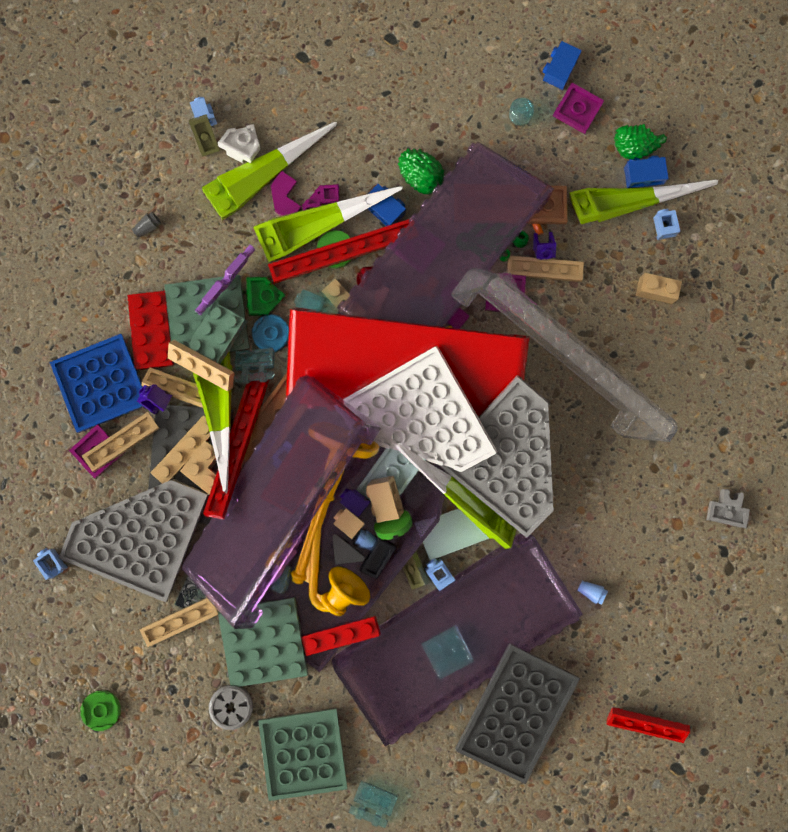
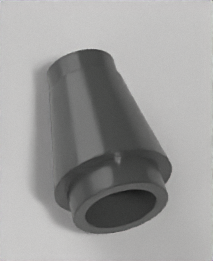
[132,212,161,238]

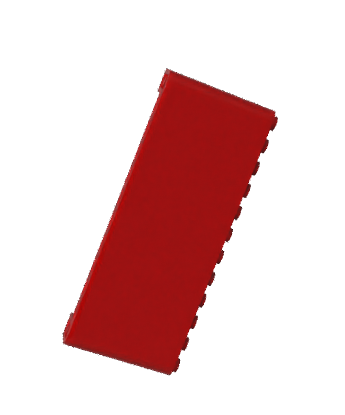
[286,307,530,417]

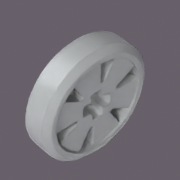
[209,685,253,730]

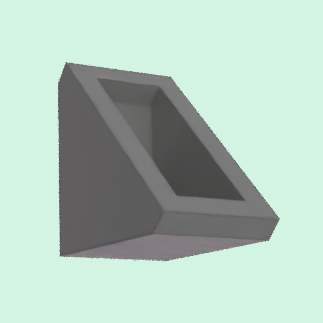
[332,533,366,565]

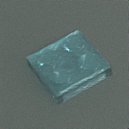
[421,625,474,680]

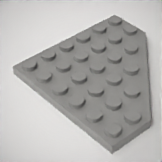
[439,375,554,538]
[59,479,209,602]

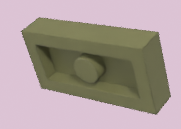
[189,114,220,157]
[397,547,430,590]

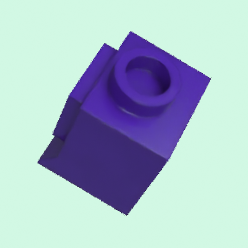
[533,232,556,260]
[137,384,173,414]
[340,488,370,517]

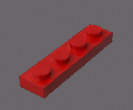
[301,616,381,656]
[607,707,690,743]

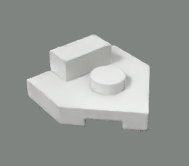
[218,124,260,163]

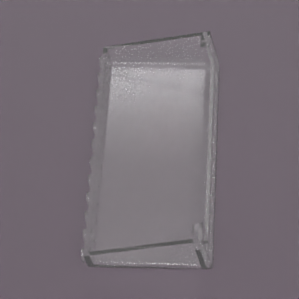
[451,267,678,442]

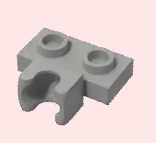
[706,489,750,528]

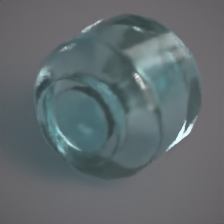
[509,98,534,126]

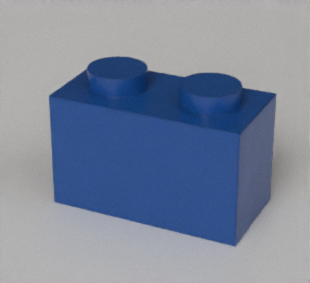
[542,41,582,90]
[624,155,669,188]
[367,184,406,226]

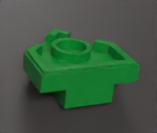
[246,277,286,316]

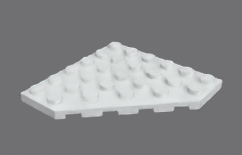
[336,345,498,472]

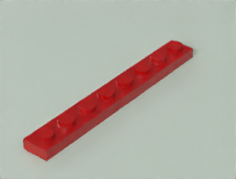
[268,218,419,284]
[203,374,269,519]

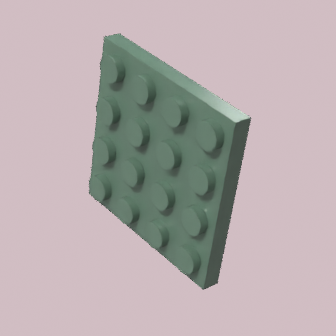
[164,275,250,352]
[218,597,309,687]
[258,708,348,801]

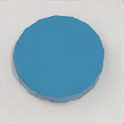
[252,315,289,352]

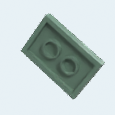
[187,302,248,364]

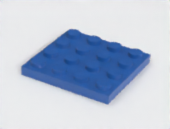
[50,334,144,433]

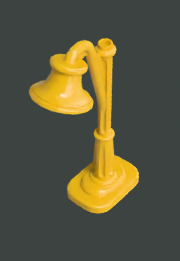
[291,422,379,616]

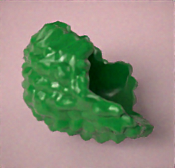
[614,124,667,160]
[398,148,446,194]

